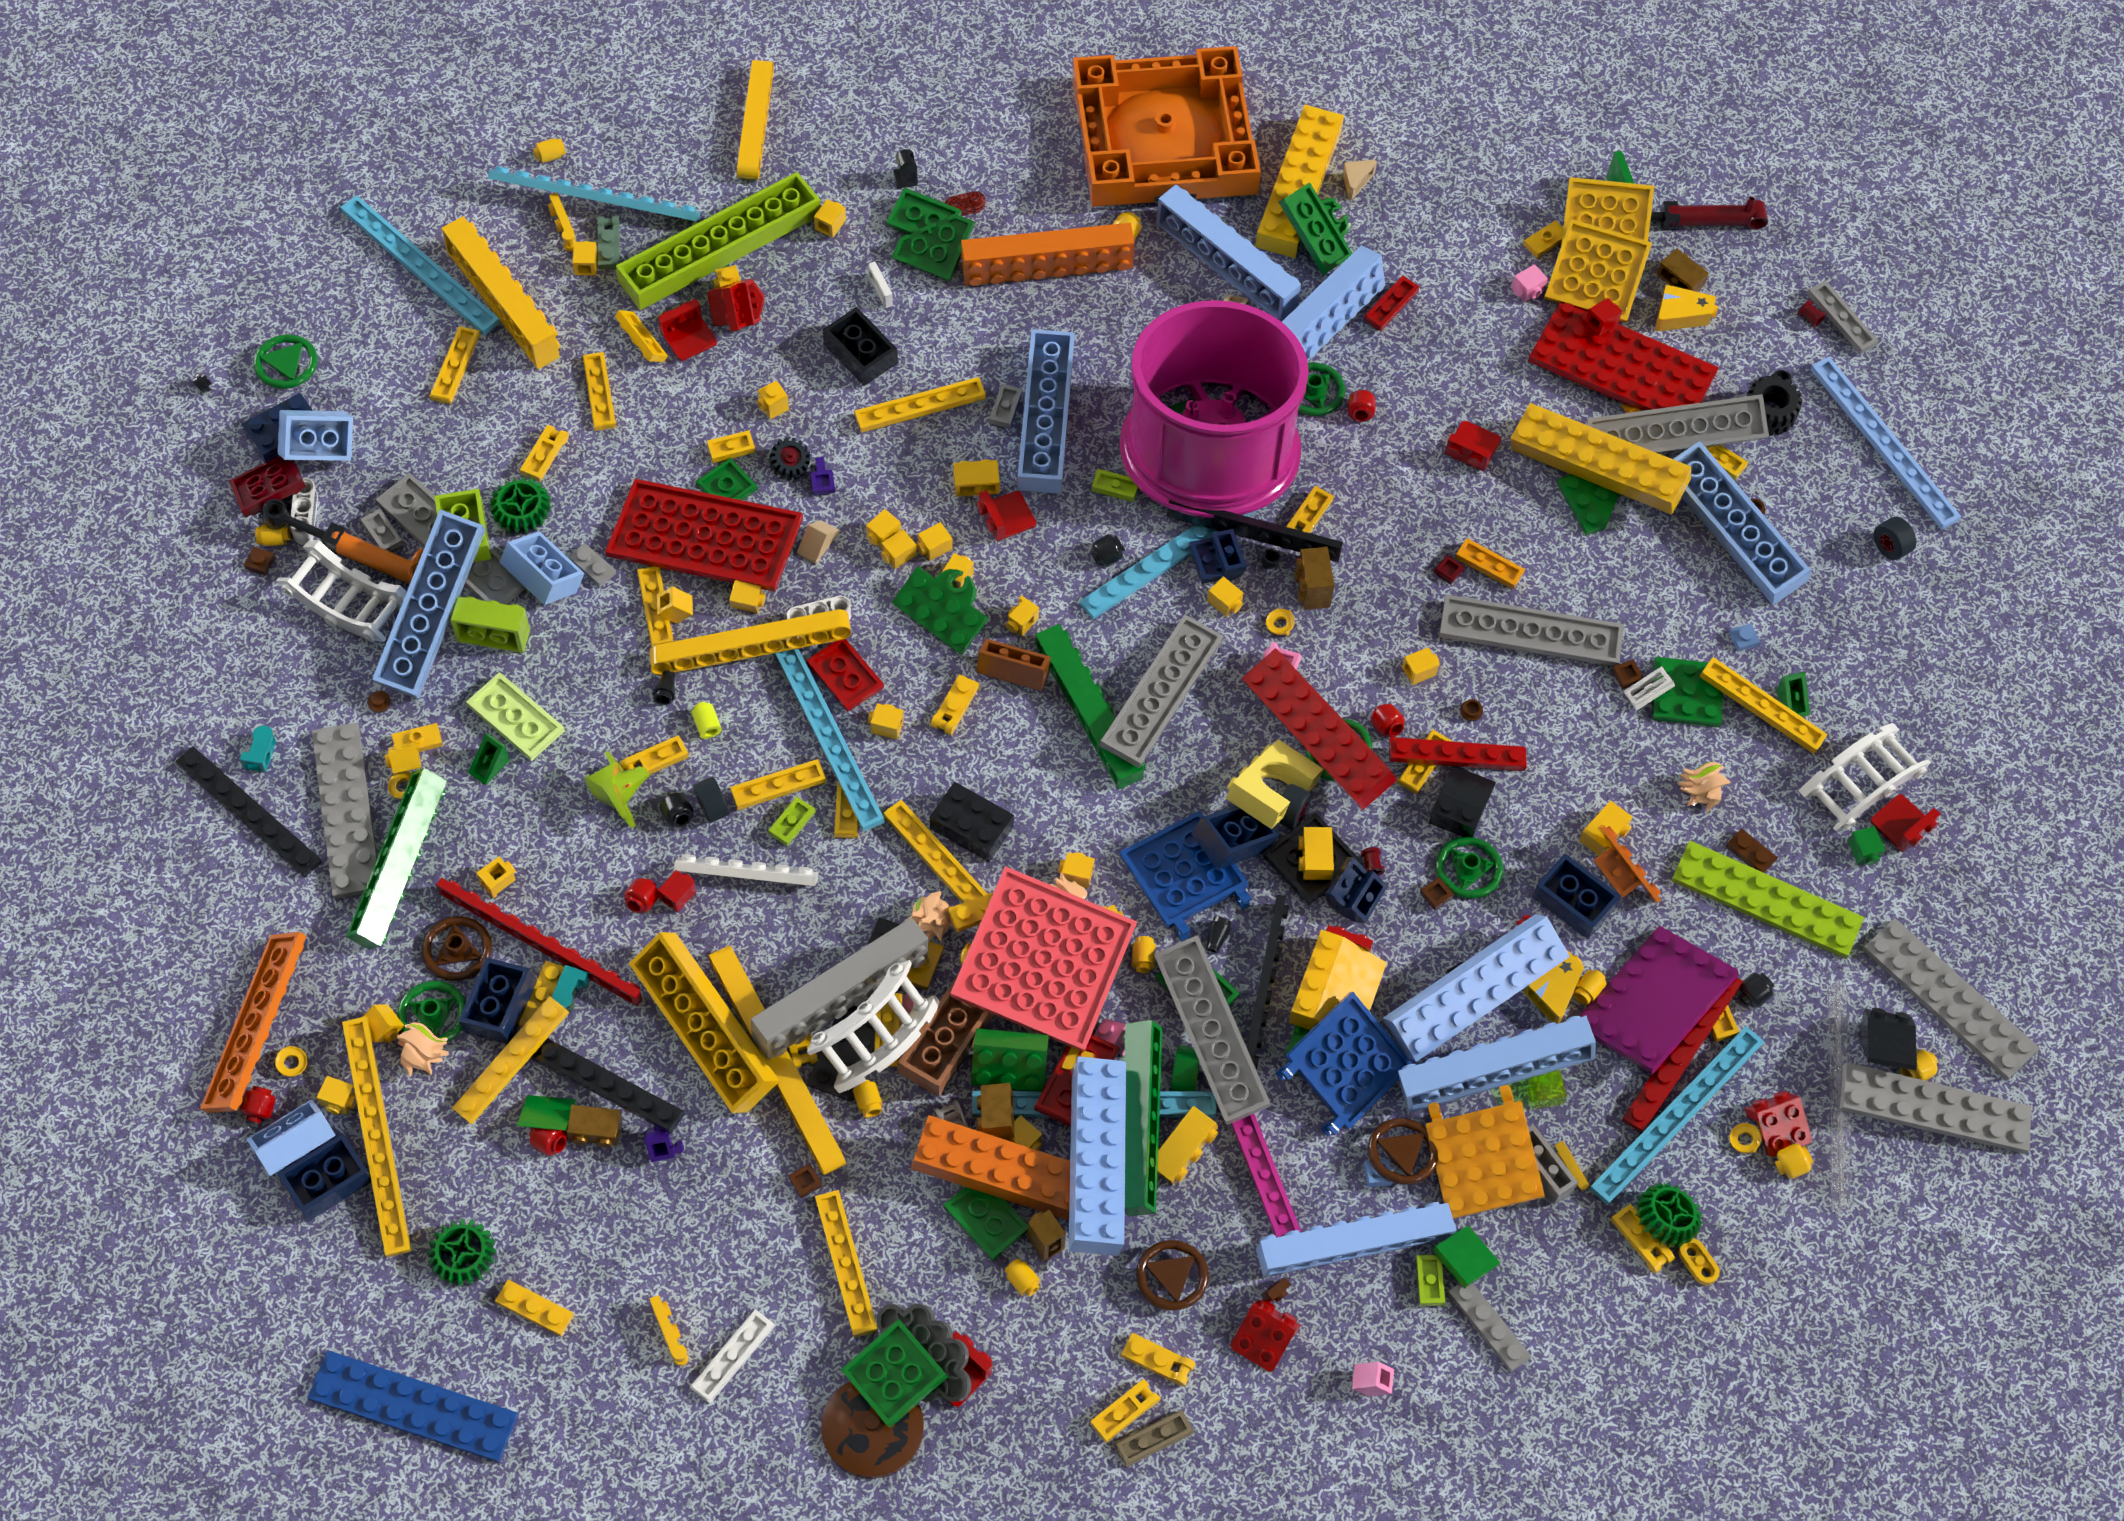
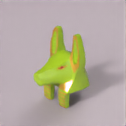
[583,751,650,828]

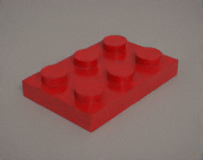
[806,639,884,712]

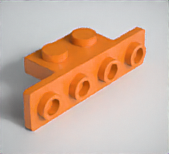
[1593,825,1661,903]

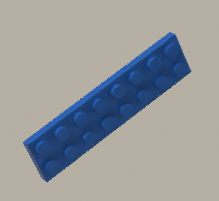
[307,1350,519,1463]

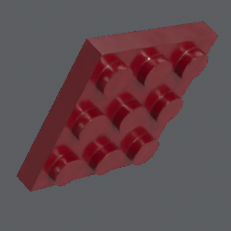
[229,455,306,518]

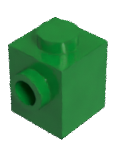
[1848,826,1885,866]

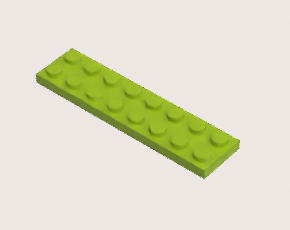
[1671,840,1865,959]

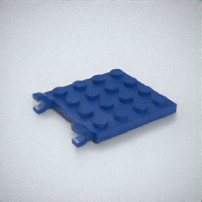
[1119,811,1251,942]
[1275,992,1413,1136]

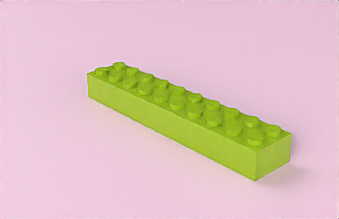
[616,172,821,310]

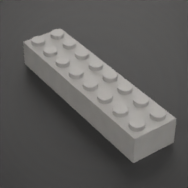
[751,917,929,1060]

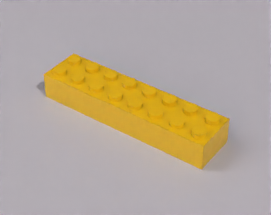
[1255,104,1344,258]
[441,216,560,369]
[1510,403,1691,515]
[629,932,780,1113]

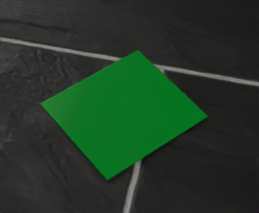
[517,1095,576,1131]

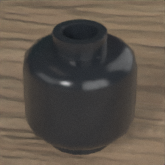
[1090,534,1125,567]
[660,793,694,827]
[1738,972,1775,1008]

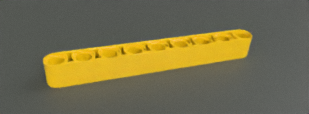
[649,609,851,675]

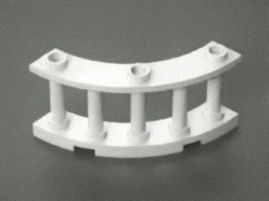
[276,540,407,642]
[1798,723,1931,831]
[807,960,940,1093]

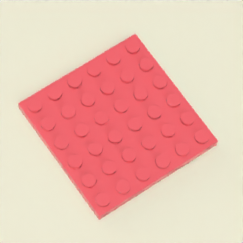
[950,866,1137,1052]

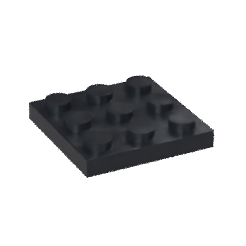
[1262,812,1362,905]

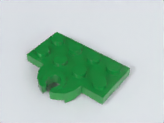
[1279,182,1353,275]
[892,566,989,655]

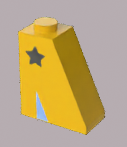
[1655,285,1718,331]
[1523,950,1584,1024]

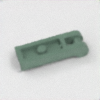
[597,215,620,269]

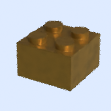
[1294,547,1335,610]

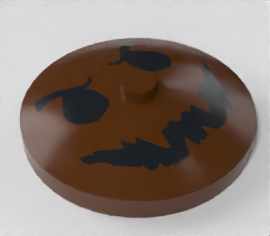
[821,1381,924,1479]

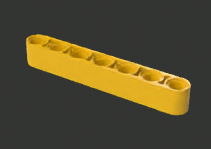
[737,60,774,180]

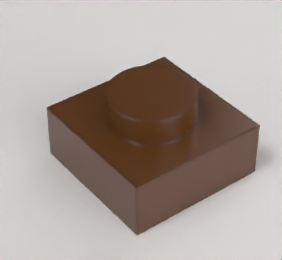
[244,546,275,575]
[1612,659,1644,689]
[1420,877,1454,910]
[788,1163,822,1198]
[1261,1277,1291,1302]

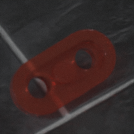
[945,191,986,216]

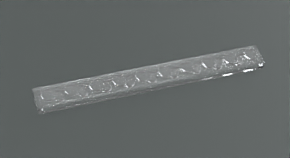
[1828,979,1853,1215]

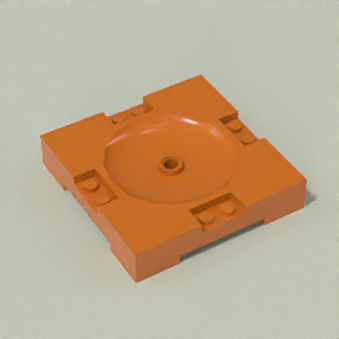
[1072,46,1261,207]

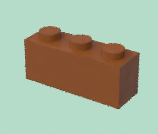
[976,638,1051,691]

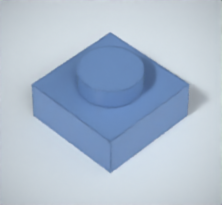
[1729,624,1760,652]
[1363,1159,1393,1187]

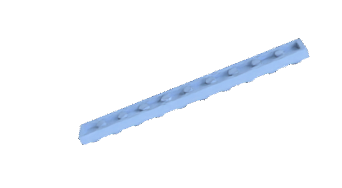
[1810,356,1961,530]

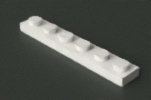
[674,854,818,886]

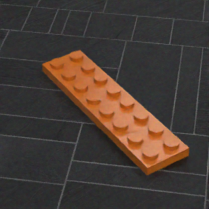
[200,932,307,1113]

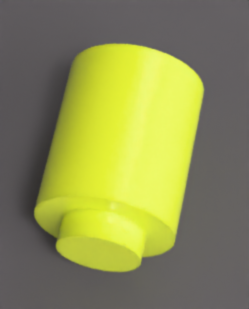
[691,702,722,739]

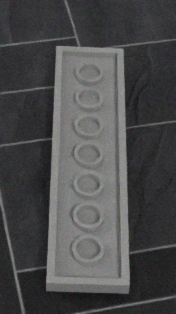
[1586,394,1769,454]
[375,472,526,605]
[1439,594,1624,666]
[1099,614,1224,768]
[312,722,377,899]
[1862,918,2040,1081]
[1154,935,1272,1125]
[1840,1062,2032,1154]

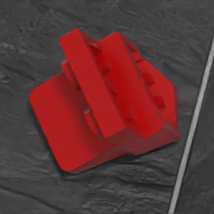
[707,278,765,331]

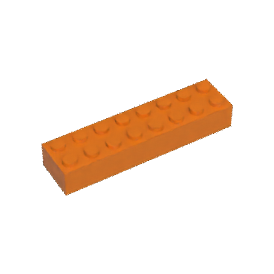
[961,223,1135,286]
[910,1115,1070,1220]

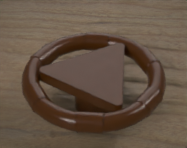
[421,916,492,981]
[1367,1118,1438,1185]
[1135,1240,1209,1311]

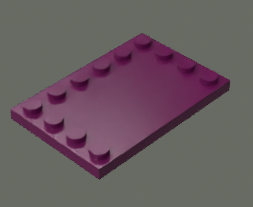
[1580,925,1739,1074]

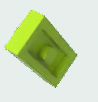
[1091,469,1138,502]
[768,796,816,847]
[1415,1255,1445,1306]

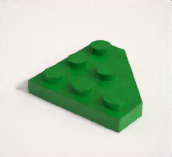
[892,214,976,282]
[1556,474,1619,536]

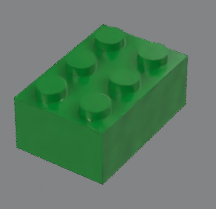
[971,1028,1049,1092]

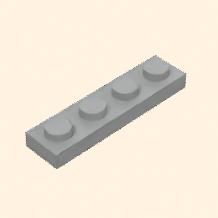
[1807,280,1879,354]
[1448,1283,1531,1373]

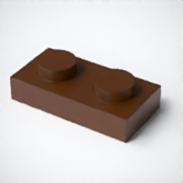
[1726,828,1778,873]

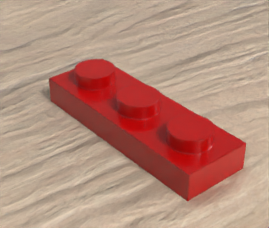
[1364,275,1420,332]

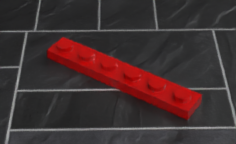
[1389,737,1527,771]

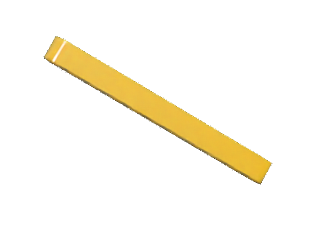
[708,945,846,1175]

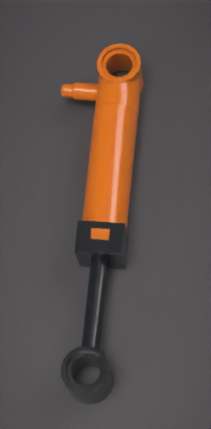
[263,499,424,585]

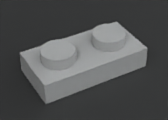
[989,384,1022,429]
[361,508,404,552]
[568,543,616,587]

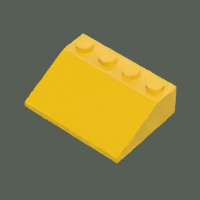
[1289,930,1387,1030]

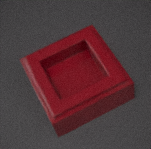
[1433,554,1465,585]

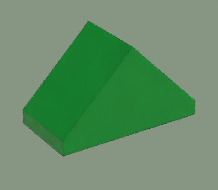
[1776,671,1810,717]
[468,733,509,785]
[1171,1044,1199,1091]

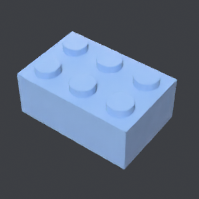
[278,410,353,461]
[499,531,584,605]
[246,1099,336,1176]

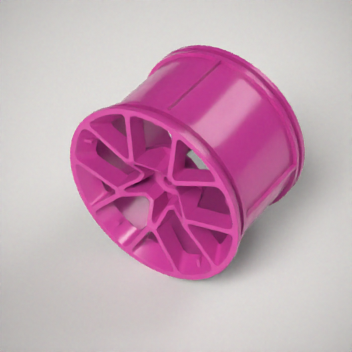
[1120,300,1308,518]

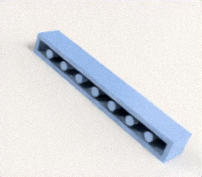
[1256,1202,1457,1277]

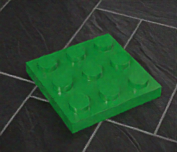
[1652,657,1723,727]
[841,1319,948,1428]

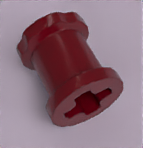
[1797,300,1826,328]
[1360,847,1385,876]

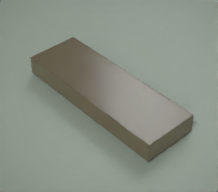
[1114,1410,1194,1468]

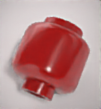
[1348,390,1376,422]
[1371,704,1405,737]
[624,878,659,913]
[240,1086,276,1124]
[529,1128,567,1156]

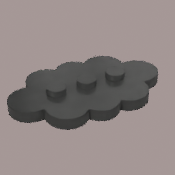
[876,1304,971,1402]

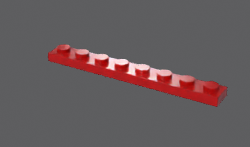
[1622,978,1743,1133]

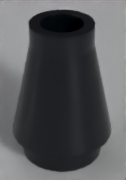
[652,670,676,705]
[1205,916,1232,953]

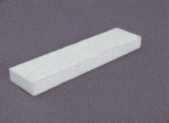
[690,1309,775,1404]

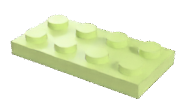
[466,672,565,761]

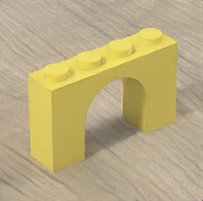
[1226,739,1324,829]

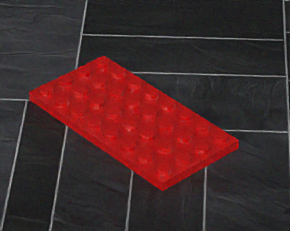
[1528,302,1719,411]
[605,479,803,592]

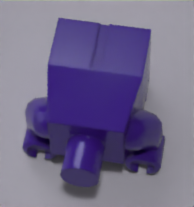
[645,1126,684,1162]

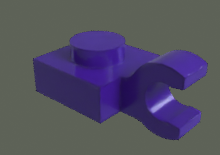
[810,457,835,496]

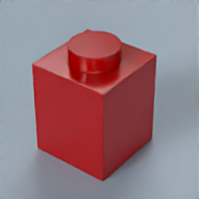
[1585,298,1622,336]
[658,870,696,913]

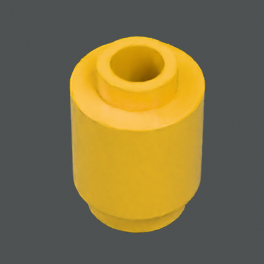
[533,138,566,164]
[255,524,291,547]
[1131,936,1156,973]
[1572,970,1607,1005]
[853,1080,883,1118]
[1005,1258,1041,1297]

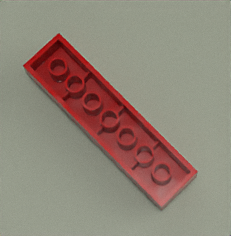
[1242,648,1397,811]

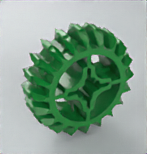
[490,477,551,534]
[1636,1182,1703,1248]
[427,1218,496,1287]

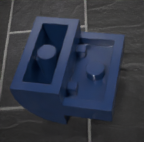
[1188,529,1247,584]
[1325,857,1388,923]

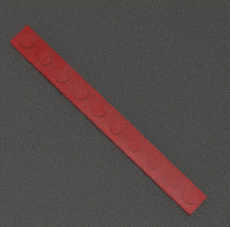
[436,877,642,1006]

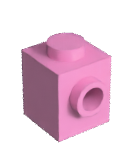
[1512,264,1548,302]
[1352,1362,1394,1396]

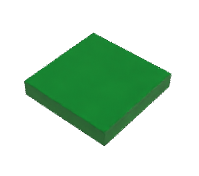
[1606,151,1635,184]
[695,458,758,500]
[1432,1225,1500,1289]

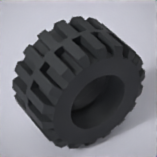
[1747,375,1802,435]

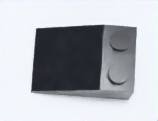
[1429,766,1496,837]
[1858,1008,1917,1071]

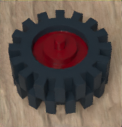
[769,437,810,481]

